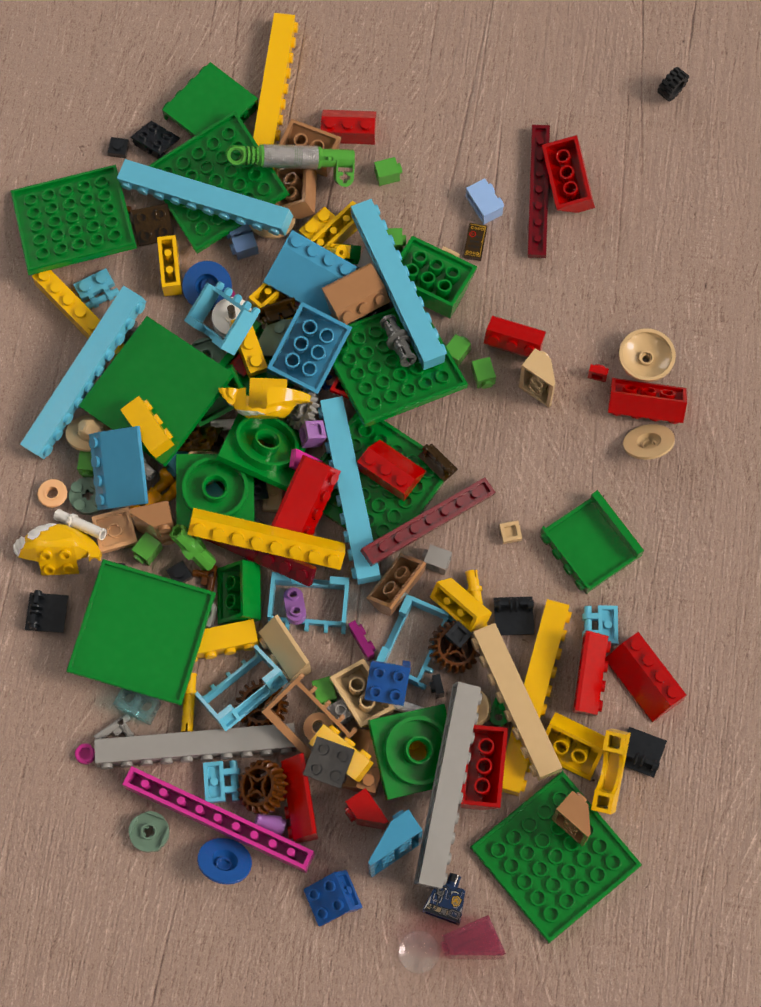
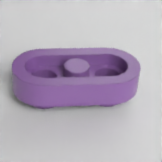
[283,587,306,625]

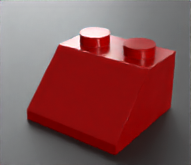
[345,788,389,830]

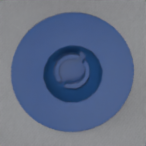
[182,261,232,311]
[197,838,252,884]

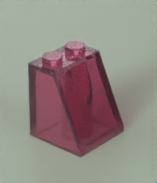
[440,915,506,960]

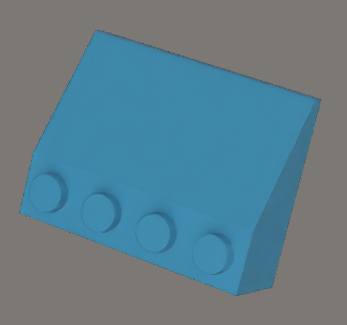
[263,230,357,316]
[267,302,352,395]
[89,426,148,510]
[368,809,423,877]

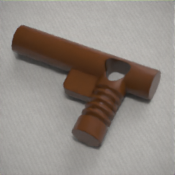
[192,565,218,591]

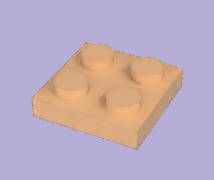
[91,507,138,554]

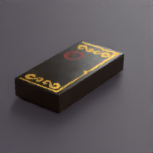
[463,223,487,261]

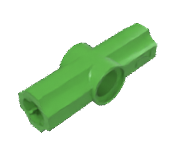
[169,524,216,571]

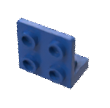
[364,660,411,706]
[304,870,363,926]

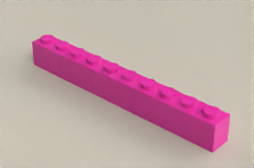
[122,766,315,873]

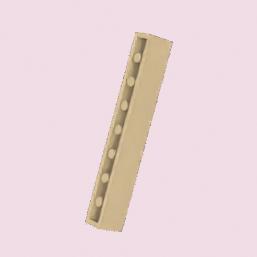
[471,623,562,781]

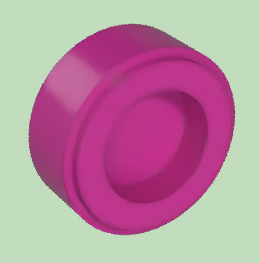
[75,744,95,765]

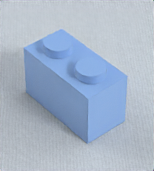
[465,178,504,225]

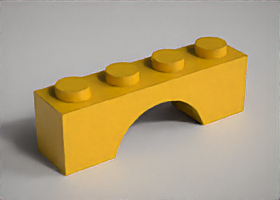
[591,729,631,815]

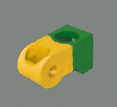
[326,243,361,264]

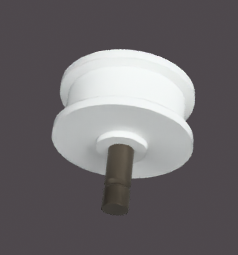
[212,297,252,338]

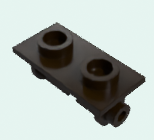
[259,297,298,325]
[418,443,458,482]

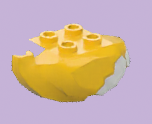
[218,378,311,419]
[13,523,102,576]

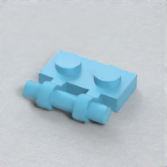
[73,268,119,309]
[582,605,619,646]
[203,760,240,803]

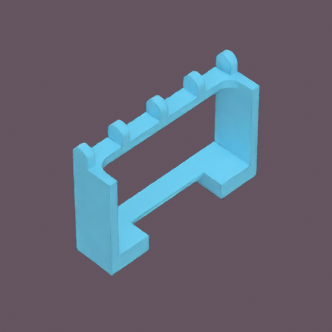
[184,281,260,355]
[267,572,350,634]
[376,594,456,690]
[195,644,288,732]

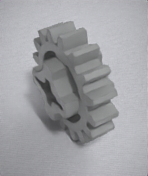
[286,389,319,431]

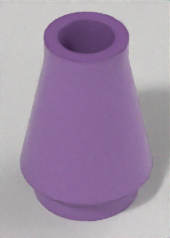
[254,814,286,835]

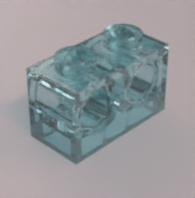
[113,689,162,725]

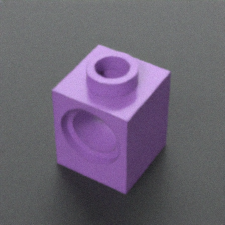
[298,420,327,448]

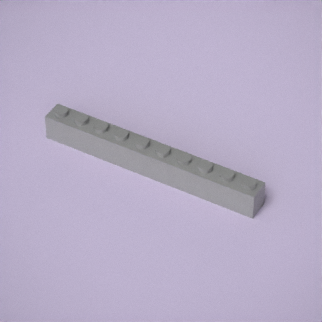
[414,682,482,889]
[94,723,297,769]

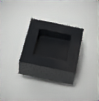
[108,137,129,158]
[166,560,193,583]
[444,621,472,649]
[429,674,444,699]

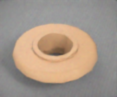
[37,479,68,508]
[303,712,335,741]

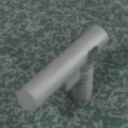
[94,713,134,739]

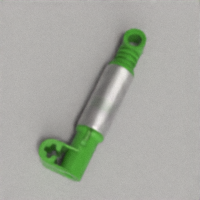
[225,144,355,187]

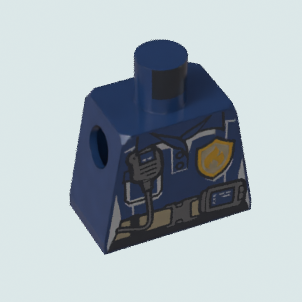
[422,873,465,926]

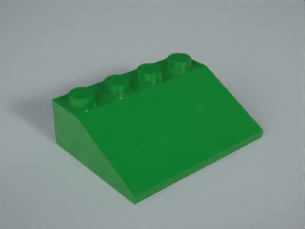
[401,236,477,319]

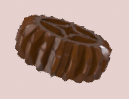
[428,621,480,674]
[235,679,289,727]
[237,760,288,815]

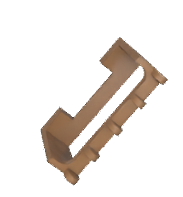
[261,672,358,759]

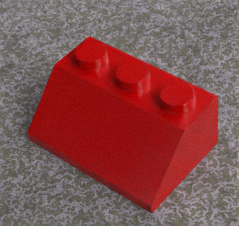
[321,109,377,145]
[483,316,546,358]
[357,440,426,501]

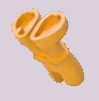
[129,467,176,509]

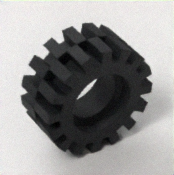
[657,67,689,102]

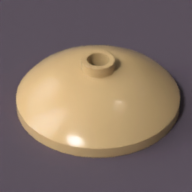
[619,329,676,382]

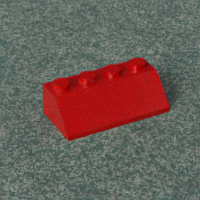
[542,135,595,213]
[608,378,687,424]
[271,455,341,535]
[573,631,611,716]
[605,632,687,722]
[460,725,508,810]
[281,753,318,843]

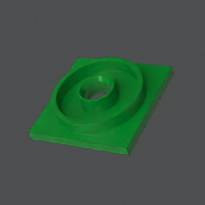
[216,413,306,491]
[176,454,255,529]
[368,704,447,800]

